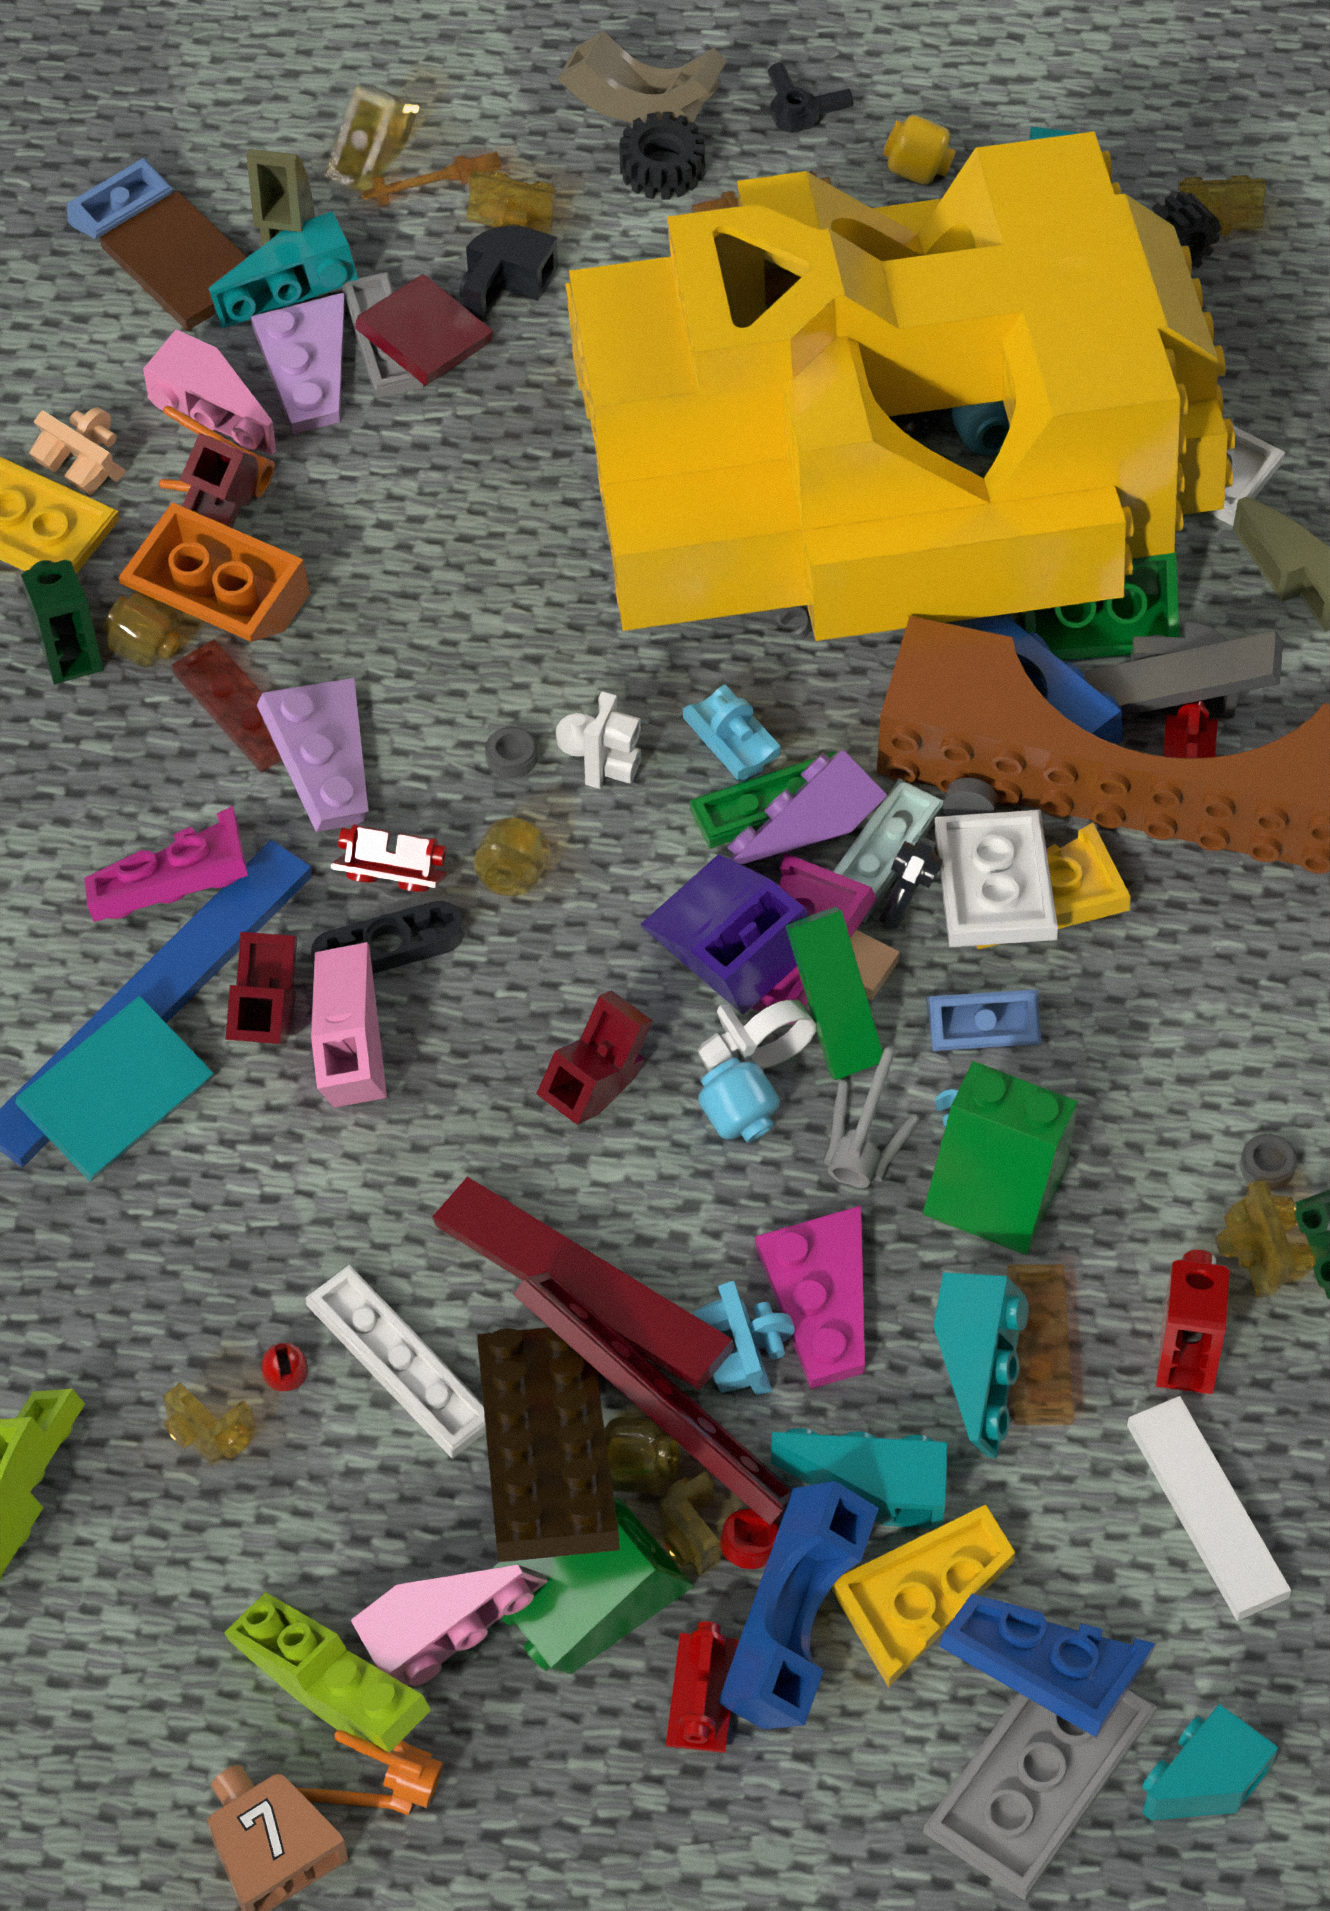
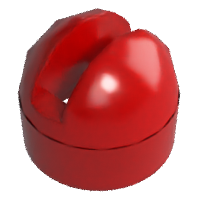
[261,1342,308,1391]

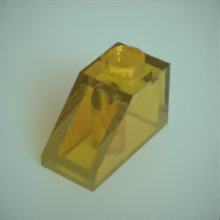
[324,86,419,194]

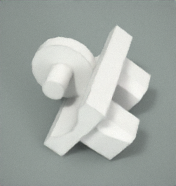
[556,691,641,789]

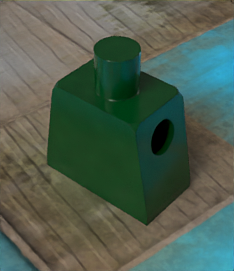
[21,560,104,685]

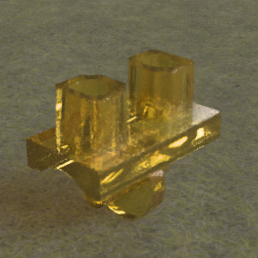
[466,171,556,235]
[1177,175,1266,236]
[1215,1181,1315,1297]

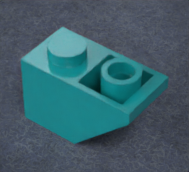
[1142,1704,1279,1821]

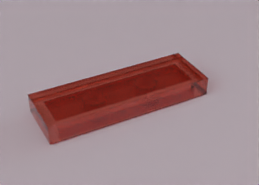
[172,639,282,773]

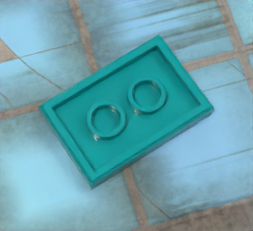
[15,996,214,1182]

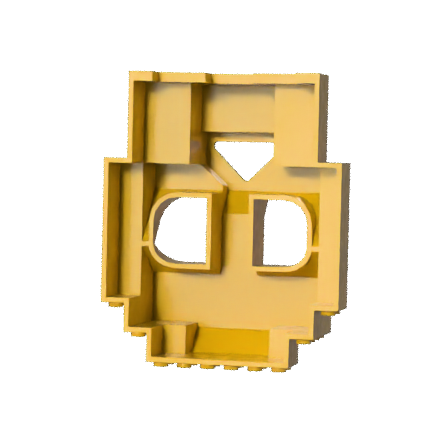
[565,131,1235,641]

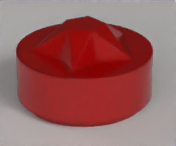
[720,1509,779,1569]

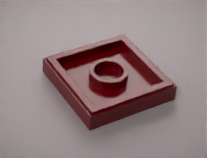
[354,274,493,386]

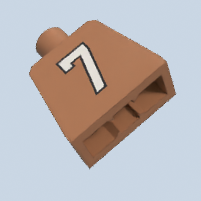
[207,1765,348,1911]

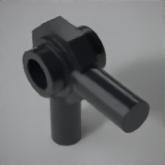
[768,63,853,133]
[879,837,944,928]

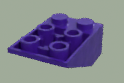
[641,854,809,1015]

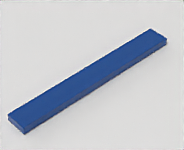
[0,840,313,1168]

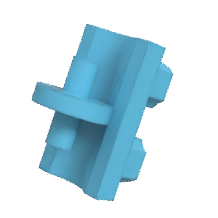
[683,684,781,782]
[694,1280,795,1396]

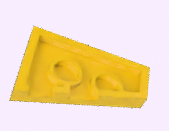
[976,823,1131,950]
[831,1505,1015,1688]

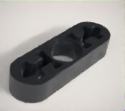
[311,901,464,974]

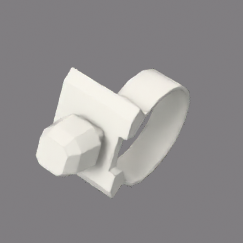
[697,999,816,1072]

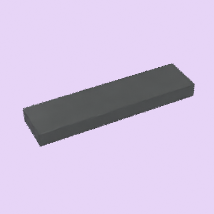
[1084,631,1283,717]

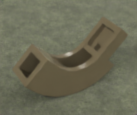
[558,30,727,125]

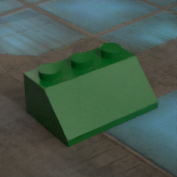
[1018,549,1179,660]

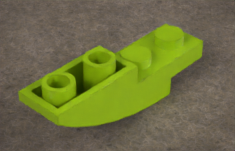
[0,1388,85,1583]
[224,1592,431,1753]

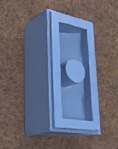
[67,158,173,239]
[926,989,1041,1051]

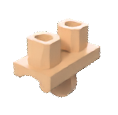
[29,407,126,496]

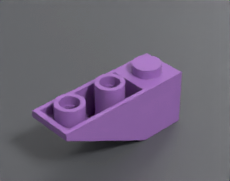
[727,749,887,866]

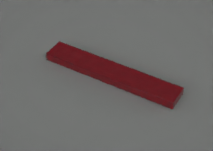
[432,1176,734,1391]
[513,1272,793,1525]

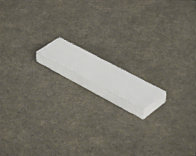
[306,1265,486,1459]
[1127,1396,1291,1621]

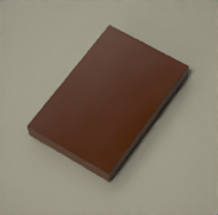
[100,190,247,331]

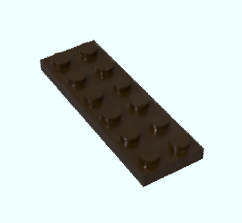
[477,1327,620,1563]

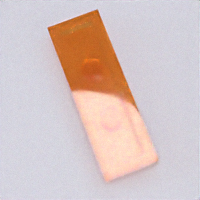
[1007,1264,1073,1425]

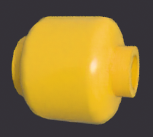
[882,115,956,185]

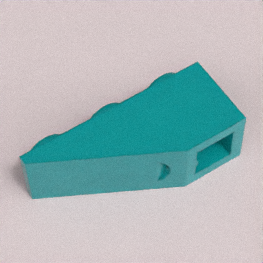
[208,211,358,328]
[933,1272,1029,1459]
[771,1428,947,1529]

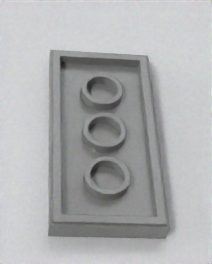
[923,1688,1157,1901]

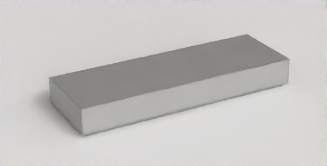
[341,272,423,398]

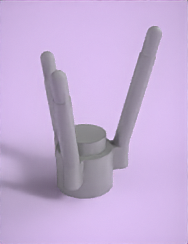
[824,1047,920,1188]

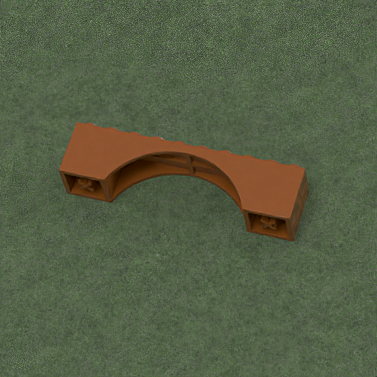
[876,616,1330,874]

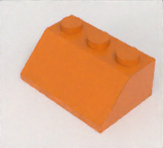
[118,502,310,642]

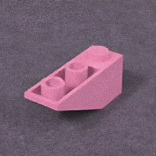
[143,329,276,455]
[311,942,387,1108]
[351,1565,548,1686]

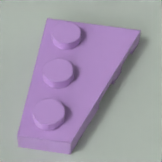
[251,292,346,434]
[257,678,369,832]

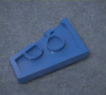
[939,1593,1155,1737]

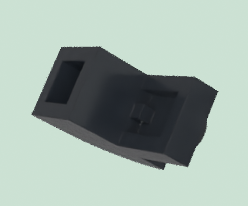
[459,225,558,322]

